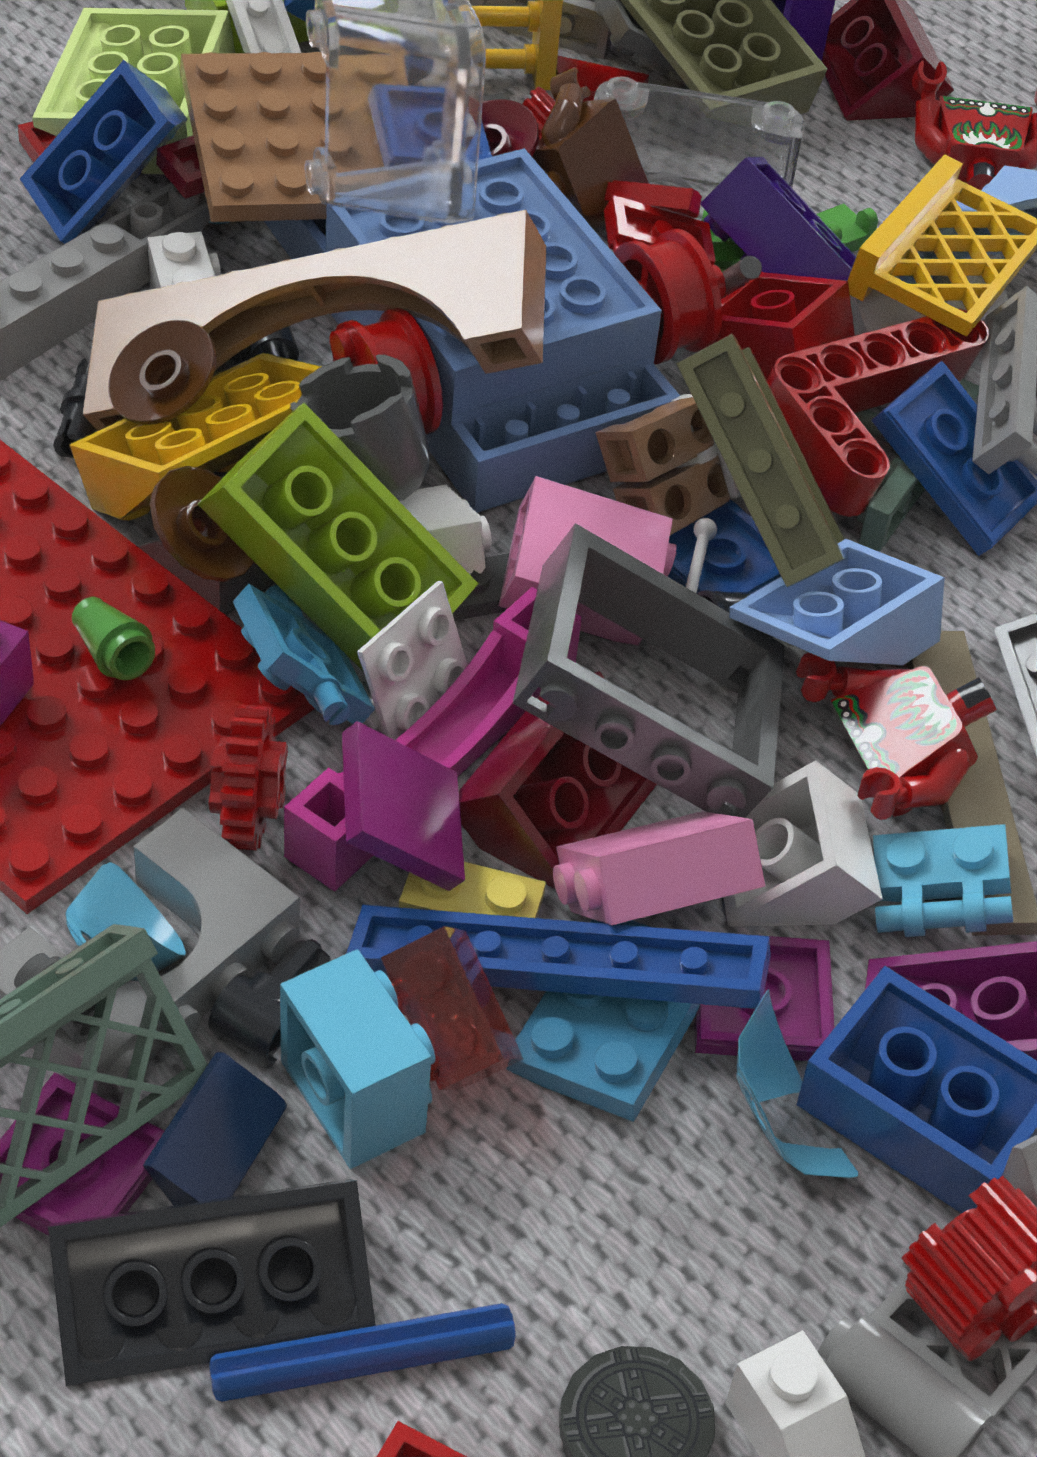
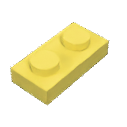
[399,862,546,918]

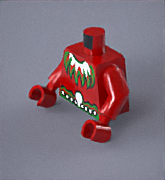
[911,61,1037,191]
[796,652,997,820]

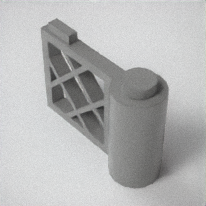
[818,1262,1037,1457]

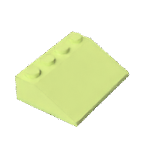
[32,8,235,175]

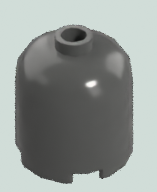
[290,354,429,501]

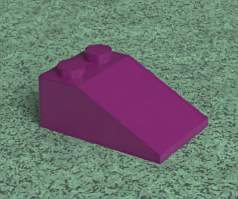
[865,941,1037,1060]

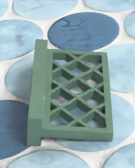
[0,924,208,1227]

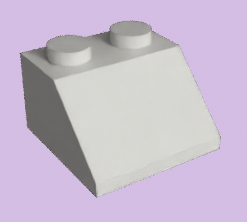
[723,760,883,926]

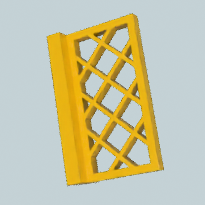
[847,154,1037,337]

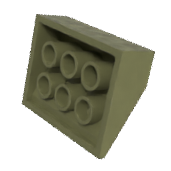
[620,0,827,124]

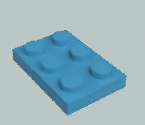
[505,919,700,1122]

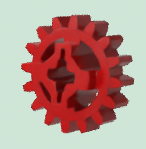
[208,704,288,851]

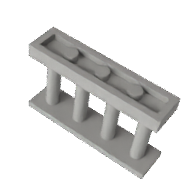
[972,286,1037,476]

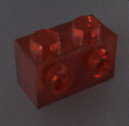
[381,926,523,1090]

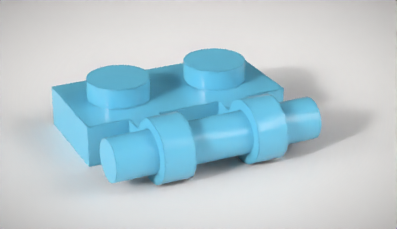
[873,824,1013,937]

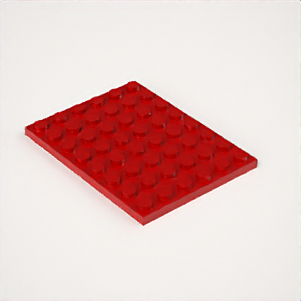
[0,440,315,914]

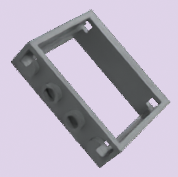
[513,523,785,818]

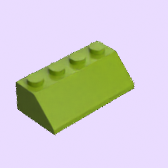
[198,403,478,672]

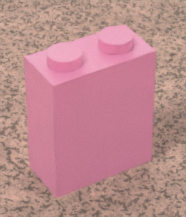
[499,476,676,645]
[553,811,765,925]

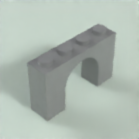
[0,807,300,1099]

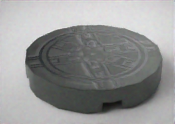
[559,1346,715,1457]

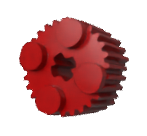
[901,1176,1037,1361]

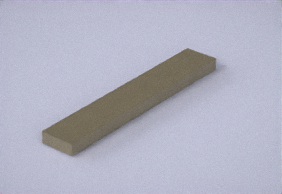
[907,631,1037,936]

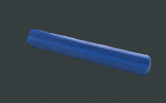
[209,1303,516,1402]

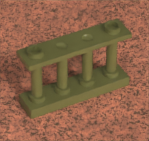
[676,334,845,587]

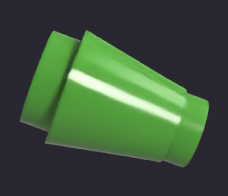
[72,597,155,680]

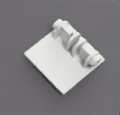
[357,581,468,740]

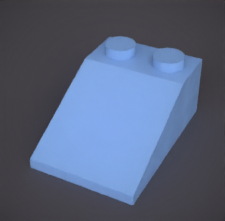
[729,539,945,665]

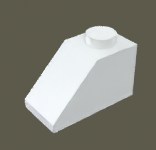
[725,1330,866,1457]

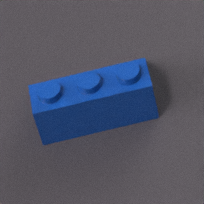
[20,60,188,244]
[796,966,1037,1213]

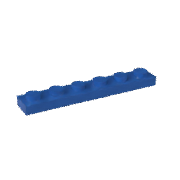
[346,905,771,1009]

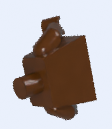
[532,67,649,231]

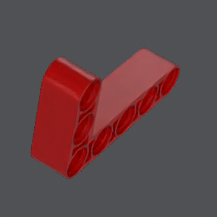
[766,309,989,517]

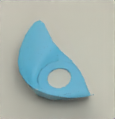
[65,862,186,982]
[736,989,858,1178]

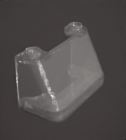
[305,0,486,224]
[594,77,804,194]

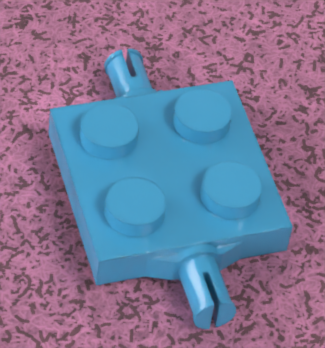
[233,584,375,725]

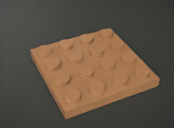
[180,51,423,222]

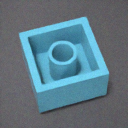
[280,949,435,1169]

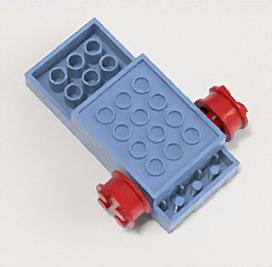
[264,148,726,513]

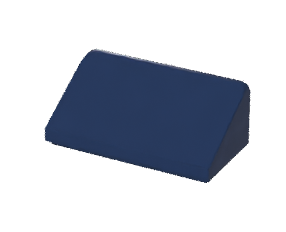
[143,1052,287,1205]

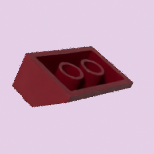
[821,0,954,121]
[459,671,657,889]

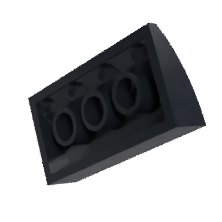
[48,1179,376,1386]

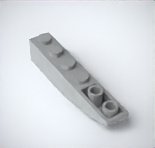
[0,183,211,381]

